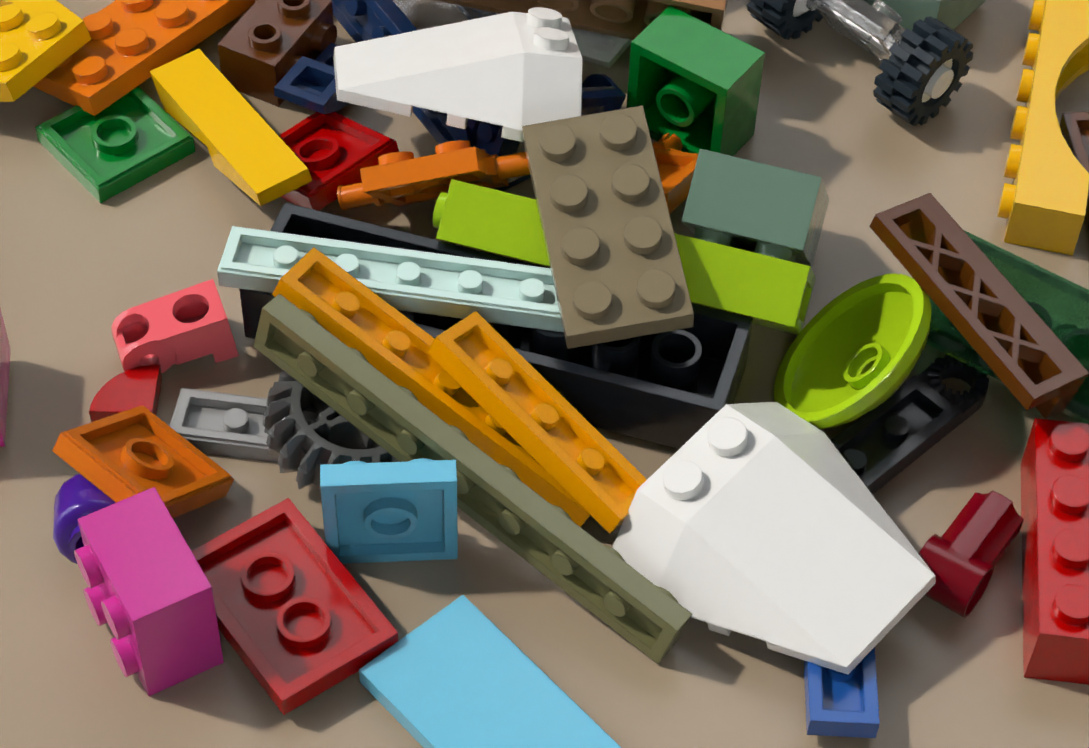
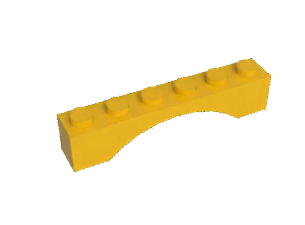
[997,0,1089,256]

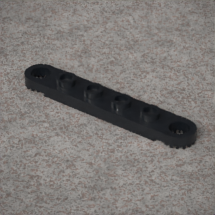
[831,353,989,494]

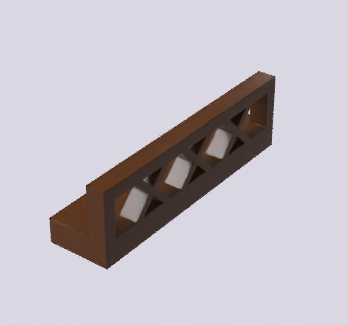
[869,193,1089,419]

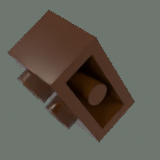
[217,0,337,107]

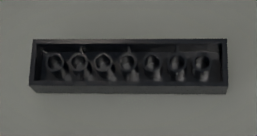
[239,203,753,449]

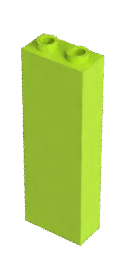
[432,179,816,335]

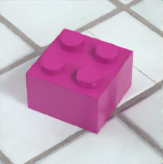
[74,487,224,696]

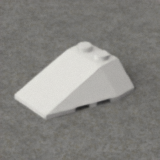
[333,7,583,142]
[612,402,936,675]

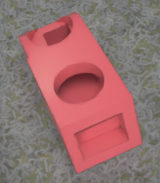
[111,279,239,373]

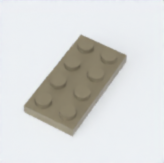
[522,105,694,349]

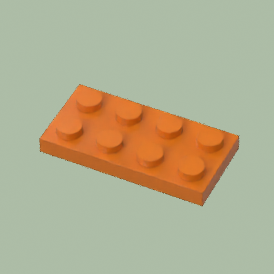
[33,0,255,116]

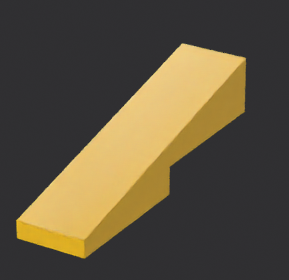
[150,48,312,206]

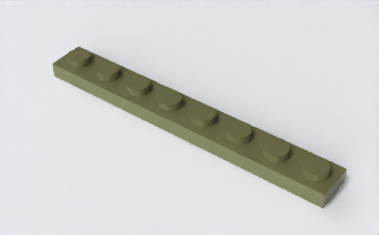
[253,294,692,664]

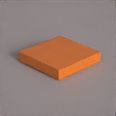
[52,405,234,518]

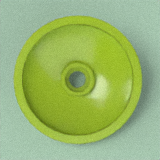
[774,273,931,429]

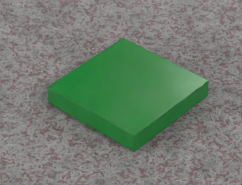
[35,86,195,204]

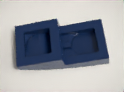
[274,43,350,114]

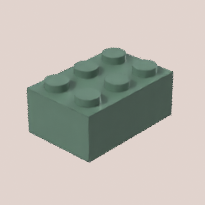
[681,149,829,268]

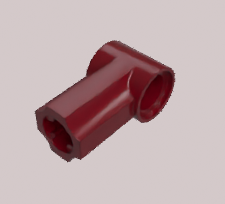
[918,491,1024,618]

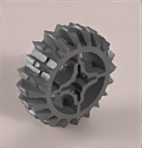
[263,370,400,495]

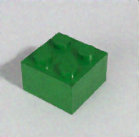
[626,5,765,156]

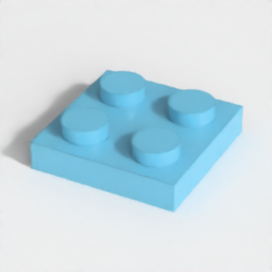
[320,458,458,564]

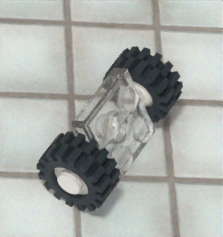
[747,0,973,126]

